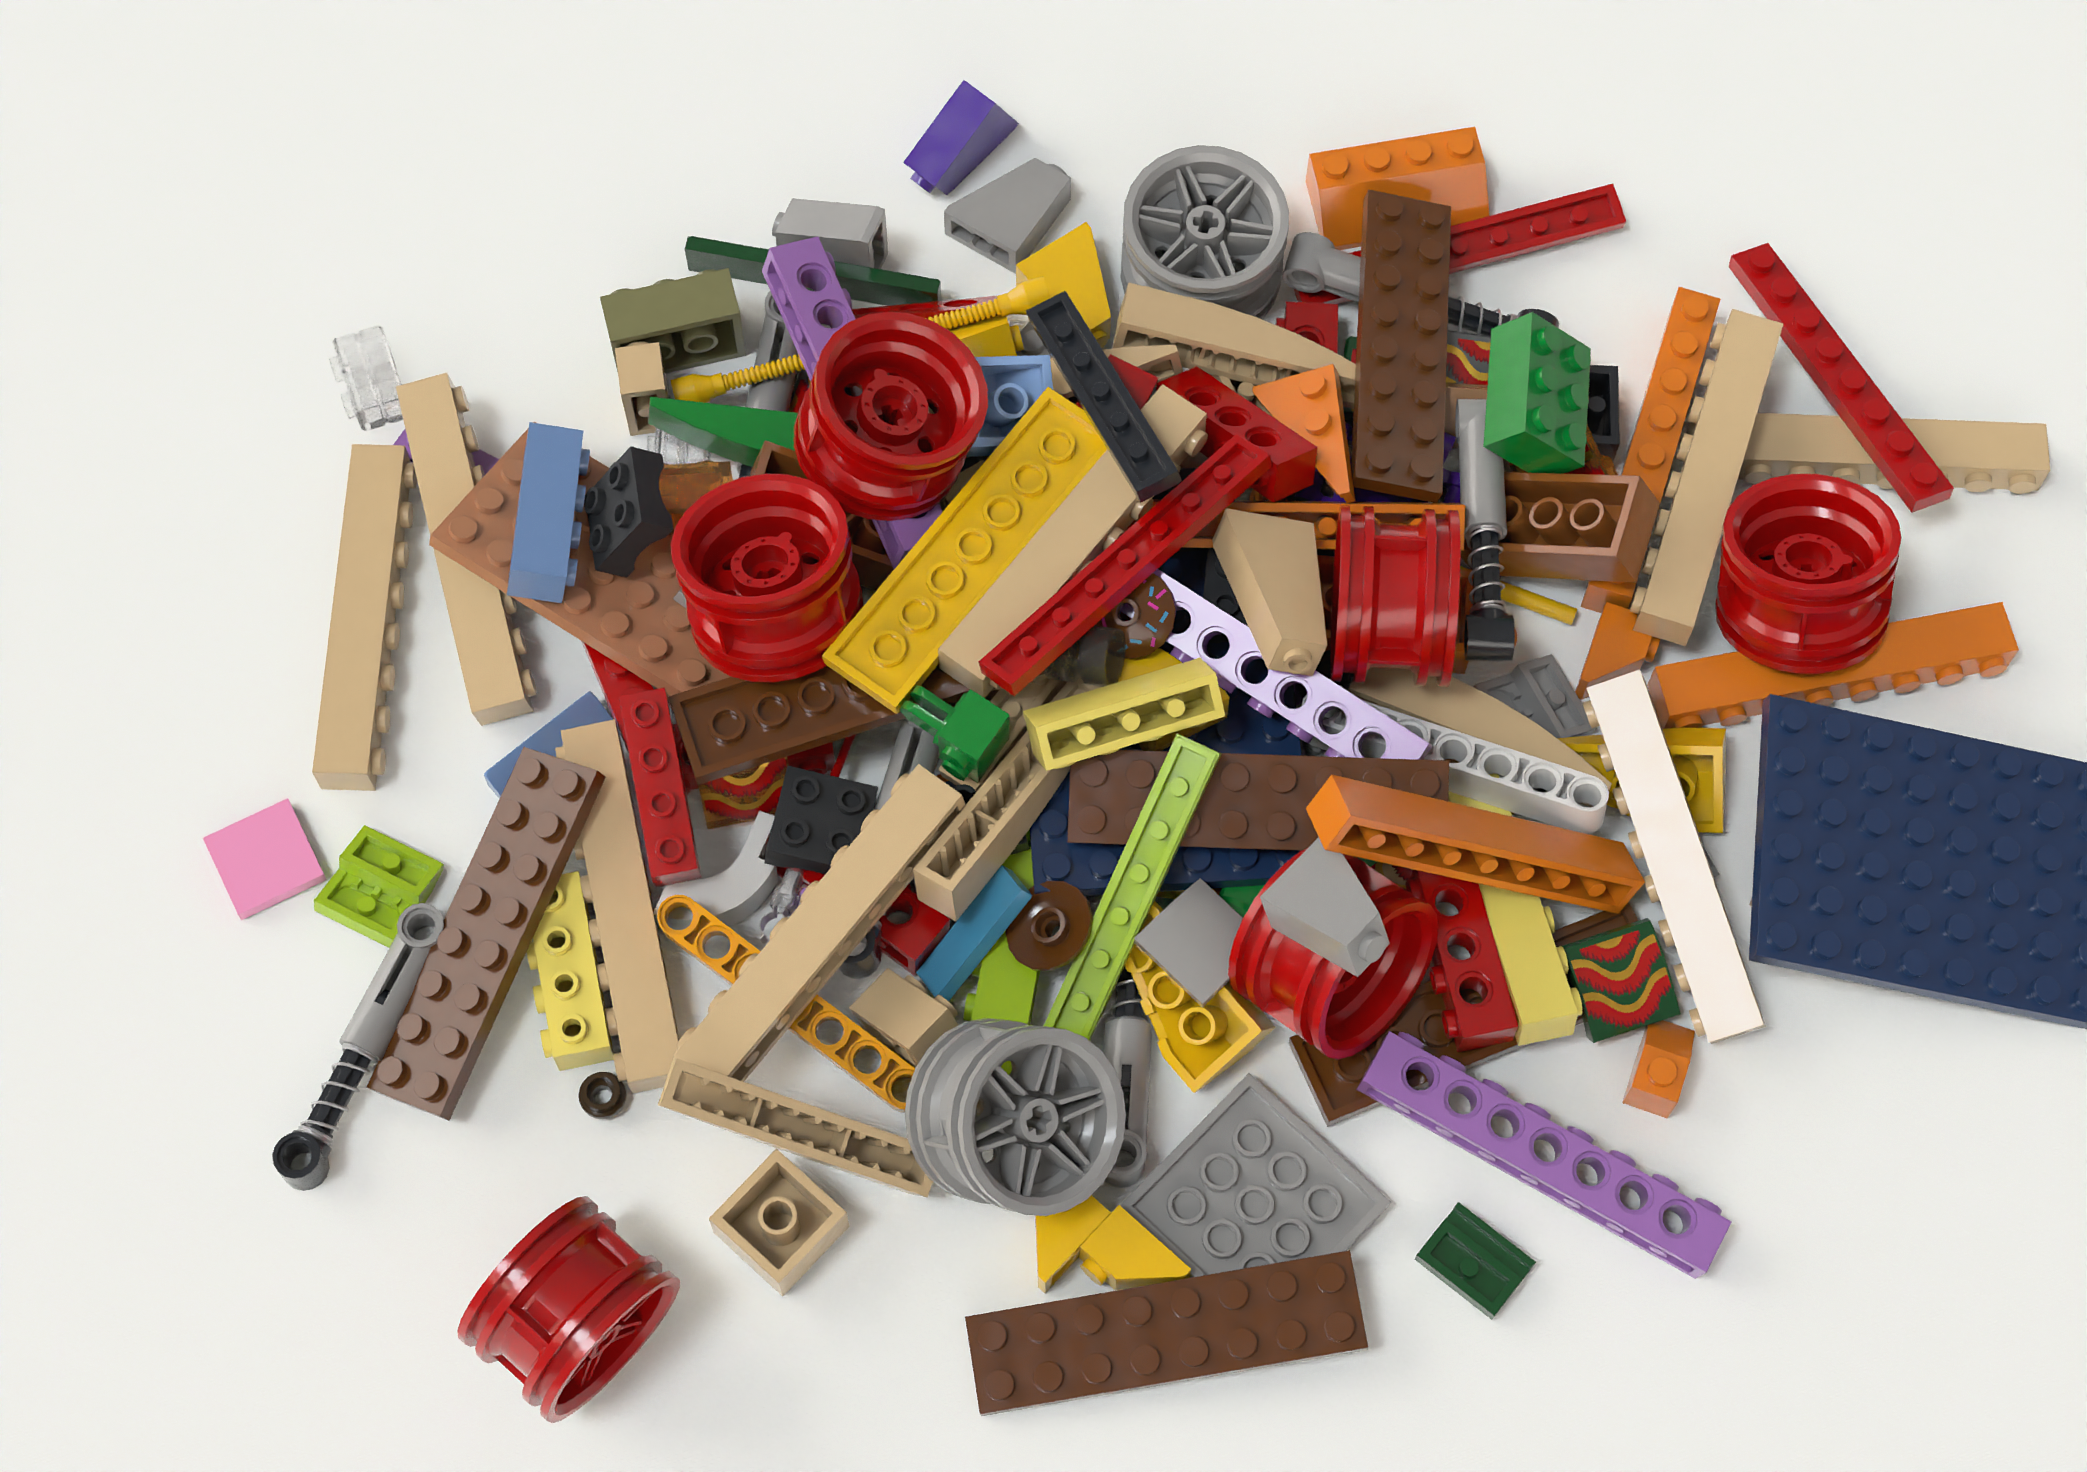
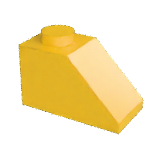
[1035,1195,1111,1294]
[1079,1205,1191,1290]

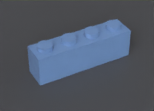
[507,422,590,603]

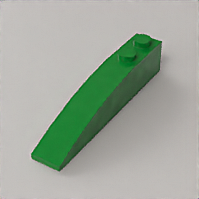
[648,397,798,467]

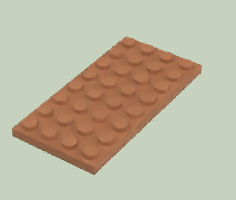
[429,422,731,696]

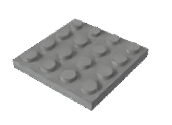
[1120,1073,1391,1278]

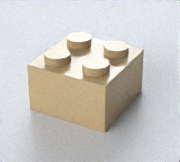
[708,1148,850,1297]

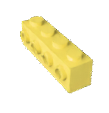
[1023,658,1225,771]
[526,871,614,1071]

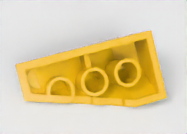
[1557,727,1726,833]
[1125,901,1276,1093]

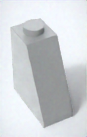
[944,158,1071,274]
[772,198,888,269]
[1260,837,1390,977]

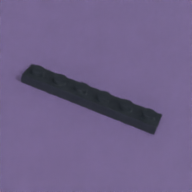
[1026,291,1182,503]

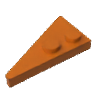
[1252,364,1355,503]

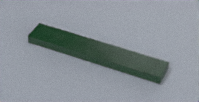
[684,236,942,306]

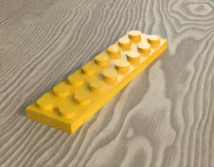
[822,387,1107,714]

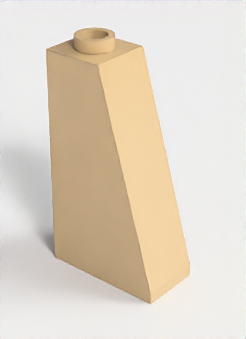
[1212,508,1327,676]

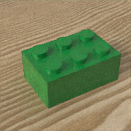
[1483,312,1591,474]

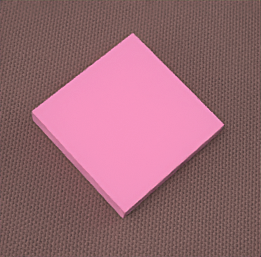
[203,798,327,920]

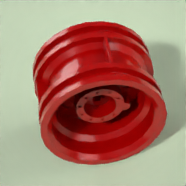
[794,312,988,521]
[671,474,864,682]
[1715,474,1902,674]
[1330,505,1461,687]
[1228,847,1439,1059]
[457,1196,680,1423]

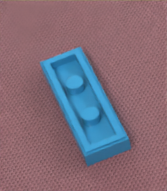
[916,865,1033,1001]

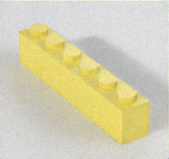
[1448,773,1582,1046]

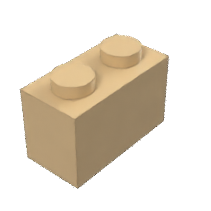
[615,342,670,436]
[849,968,958,1068]

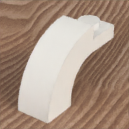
[653,811,779,931]

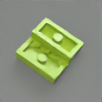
[314,825,444,948]

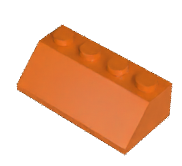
[1305,126,1490,250]

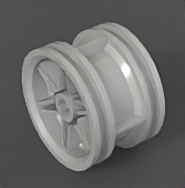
[1120,145,1289,320]
[905,1018,1126,1216]

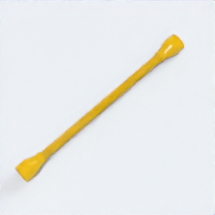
[671,276,1050,403]

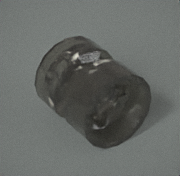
[1044,625,1126,687]

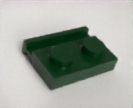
[1414,1202,1536,1320]

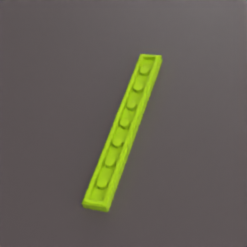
[1044,734,1222,1041]

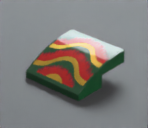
[1562,918,1681,1043]

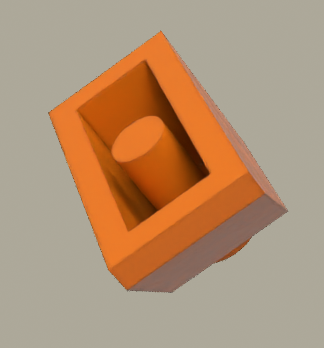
[1575,602,1660,700]
[1622,1020,1695,1118]

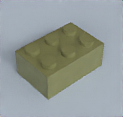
[600,268,747,374]

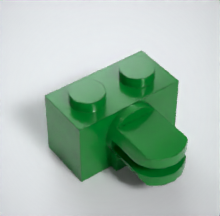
[899,685,1010,783]

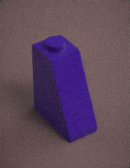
[903,79,1019,195]

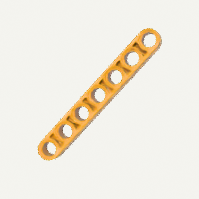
[657,895,915,1113]

